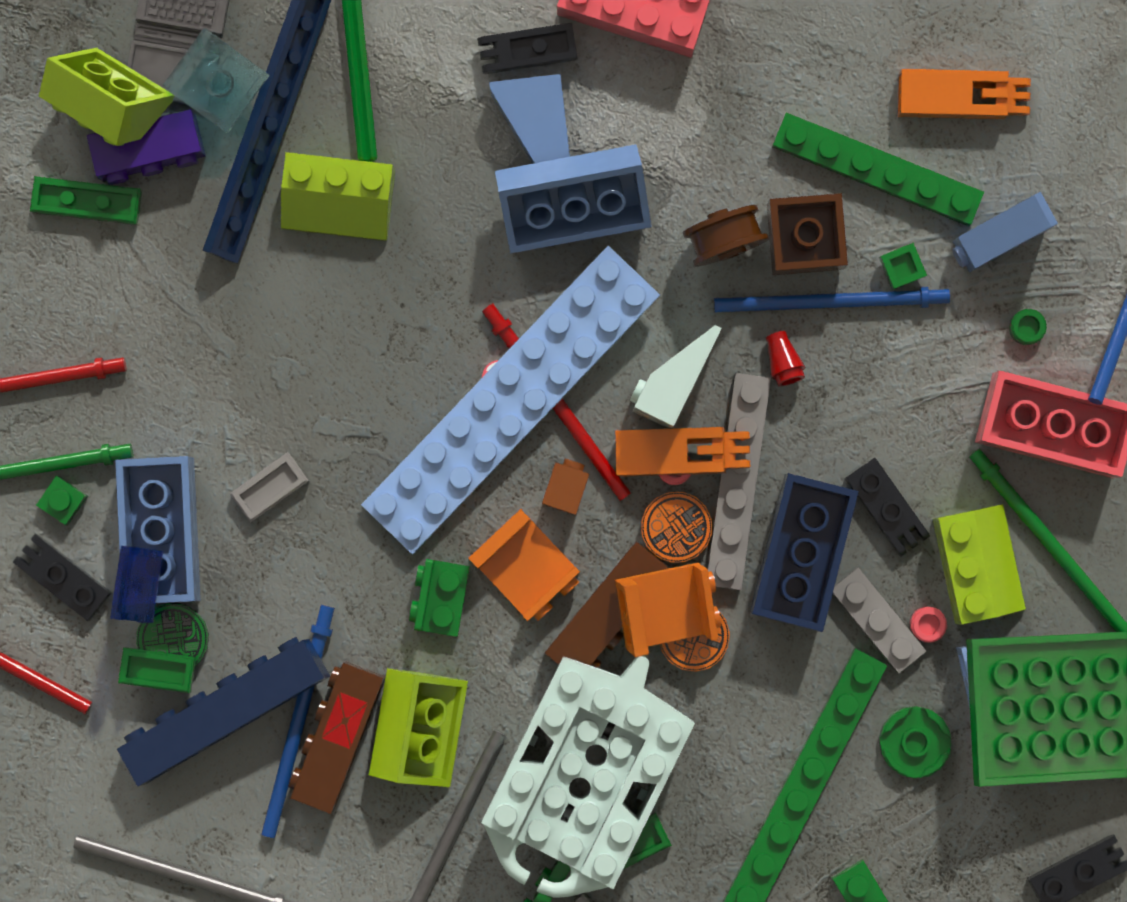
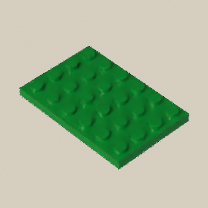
[966,631,1127,787]

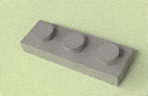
[833,567,926,674]

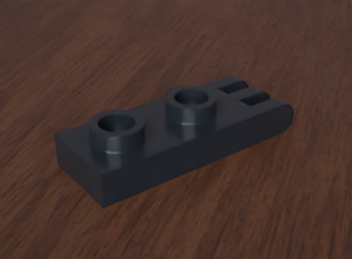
[477,23,578,74]
[845,458,930,557]
[13,533,112,621]
[1027,834,1127,902]

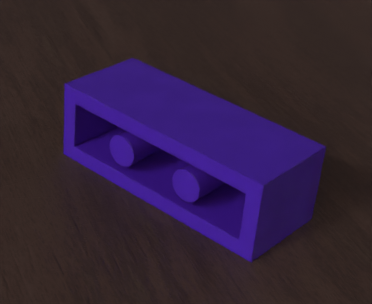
[86,109,206,185]

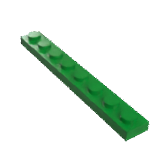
[722,648,887,902]

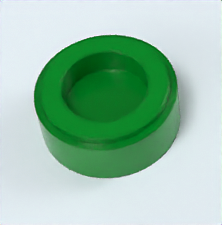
[1009,309,1047,345]

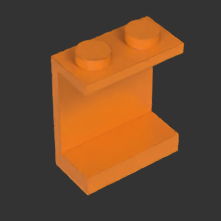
[468,509,580,621]
[615,563,721,657]

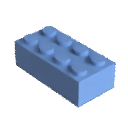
[495,144,652,254]
[115,456,201,605]

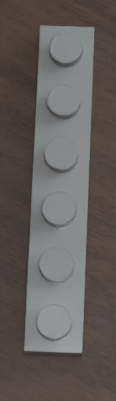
[707,373,771,590]

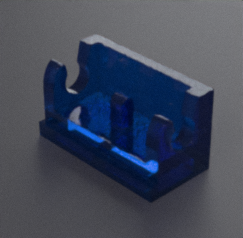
[110,545,164,623]

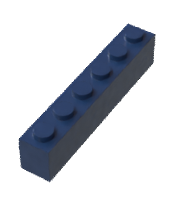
[117,637,330,787]

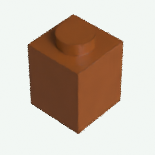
[542,459,590,515]

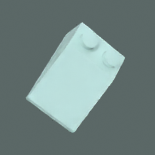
[630,325,722,429]

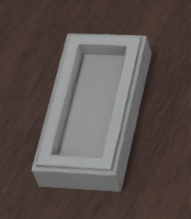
[230,452,309,523]

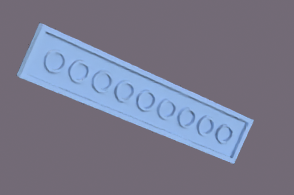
[361,246,660,554]

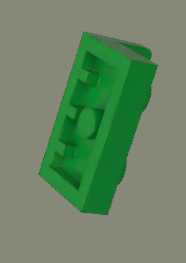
[409,559,470,637]

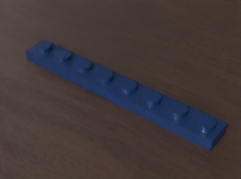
[202,0,331,264]

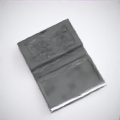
[127,0,229,108]

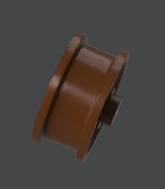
[682,205,769,267]

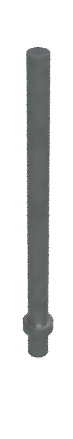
[409,730,506,902]
[73,834,294,902]

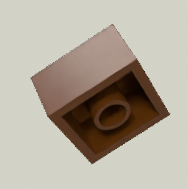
[767,193,848,275]

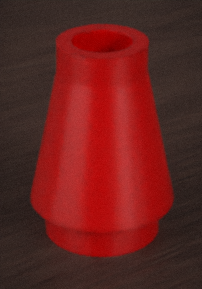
[766,331,806,387]

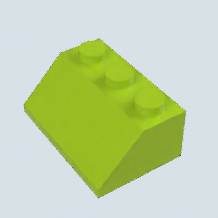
[38,47,174,146]
[281,152,396,241]
[932,504,1026,625]
[369,668,468,787]

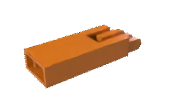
[898,69,1031,120]
[615,427,751,477]

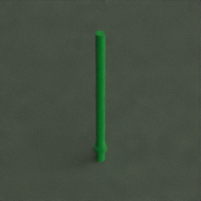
[0,443,134,480]
[969,448,1127,632]

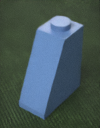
[489,74,570,164]
[952,192,1058,273]

